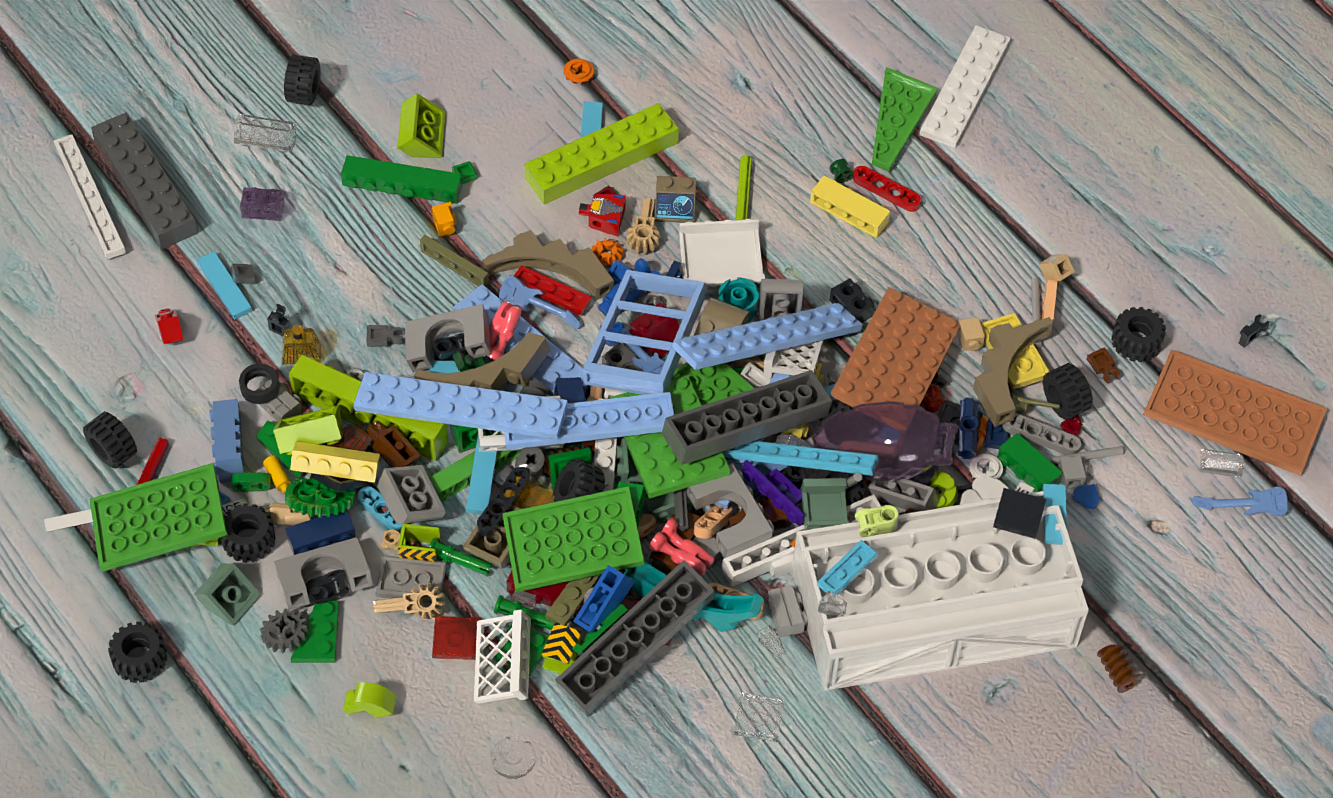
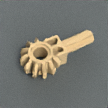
[626,197,660,255]
[373,583,446,620]

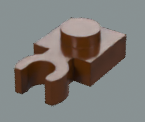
[1086,347,1120,383]

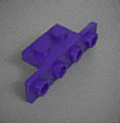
[743,460,805,526]

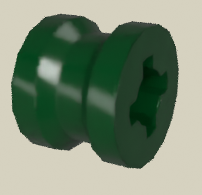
[829,159,853,183]

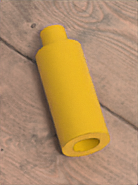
[263,456,291,495]

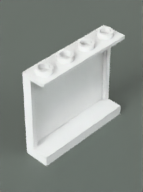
[679,219,765,294]

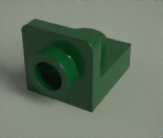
[452,351,487,372]

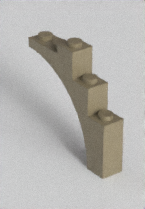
[482,230,614,300]
[973,317,1053,427]
[414,332,550,391]

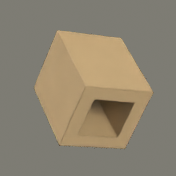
[1039,254,1075,281]
[957,317,985,351]

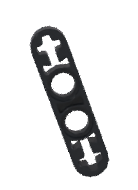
[477,467,530,536]

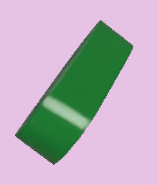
[230,472,271,492]

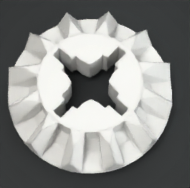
[969,454,1003,480]

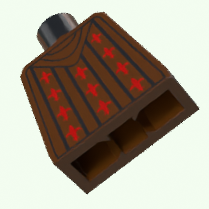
[325,422,374,453]

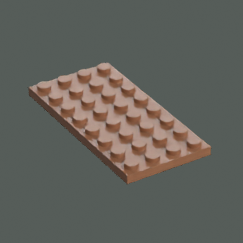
[830,287,960,433]
[1143,349,1327,476]

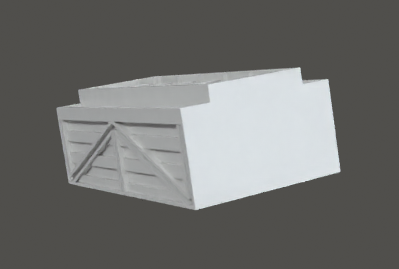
[792,491,1089,691]

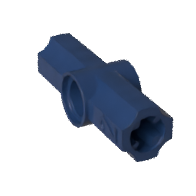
[958,397,979,460]

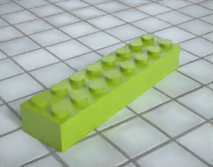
[524,103,679,205]
[289,355,448,462]

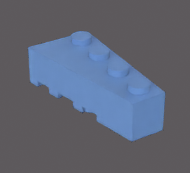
[209,399,245,483]

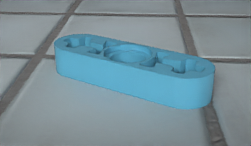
[358,486,408,532]

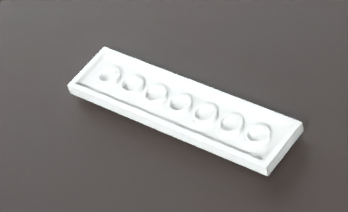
[920,25,1011,148]

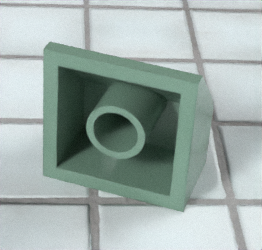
[194,563,261,625]

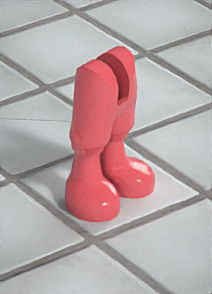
[487,301,522,360]
[649,518,714,576]

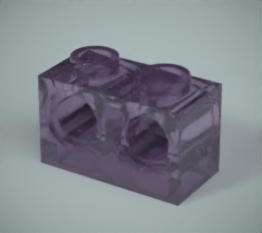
[240,187,285,221]

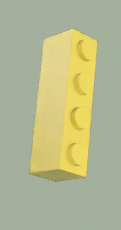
[810,176,891,238]
[290,441,380,483]

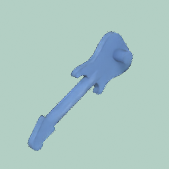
[499,275,581,328]
[621,328,665,375]
[1192,487,1288,516]

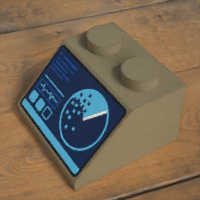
[655,176,696,223]

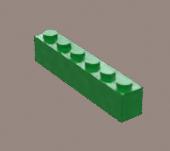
[341,155,462,204]

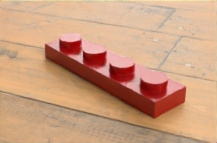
[514,265,591,316]

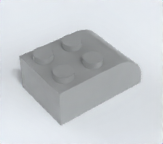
[759,279,803,321]
[377,465,446,524]

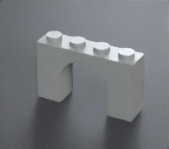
[405,304,491,372]
[686,463,774,558]
[274,537,373,610]

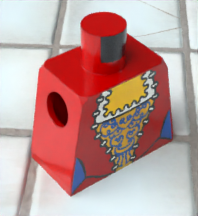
[579,194,626,236]

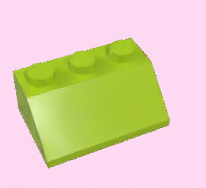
[397,93,446,158]
[273,405,343,455]

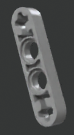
[1002,413,1081,455]

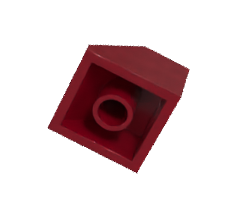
[630,302,680,359]

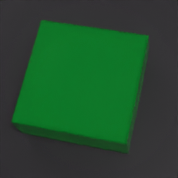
[452,161,478,184]

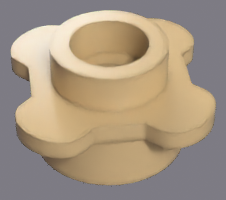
[381,529,401,551]

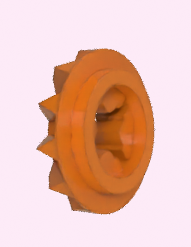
[564,59,594,84]
[592,238,623,266]

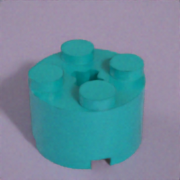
[718,277,759,324]

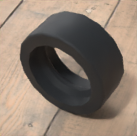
[239,363,280,404]

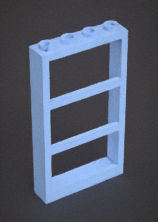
[582,270,705,395]

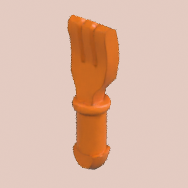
[977,416,988,455]

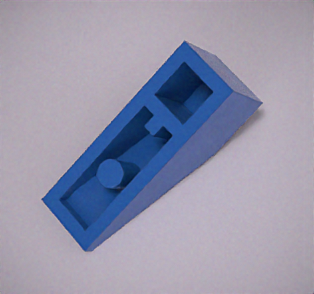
[573,565,635,633]

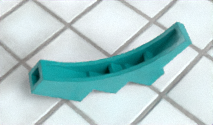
[624,561,764,632]

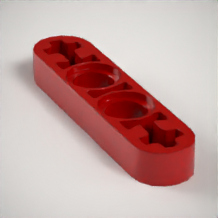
[853,166,921,212]

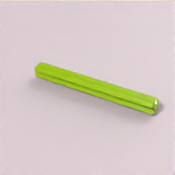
[735,154,752,221]

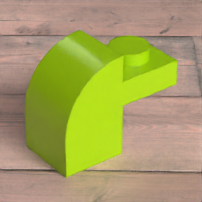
[343,682,397,718]

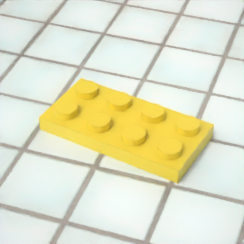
[980,313,1049,390]

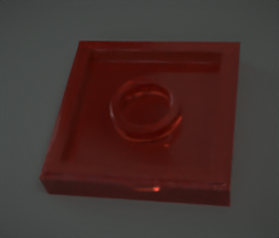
[432,616,479,660]

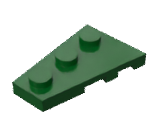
[256,420,306,480]
[291,601,339,663]
[572,604,628,656]

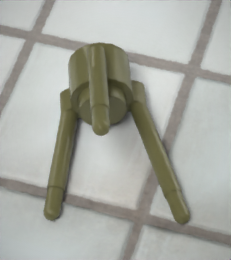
[1011,394,1060,415]

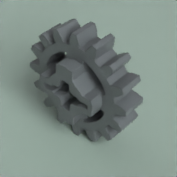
[260,608,309,653]

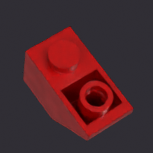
[155,308,184,344]

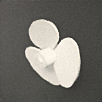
[960,477,1008,505]

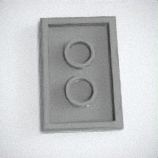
[375,556,447,603]

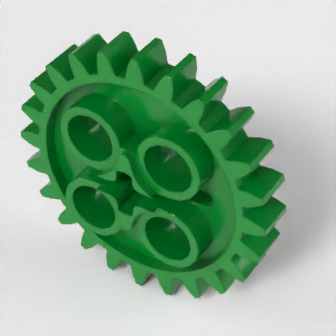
[285,476,355,518]

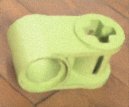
[855,505,898,537]

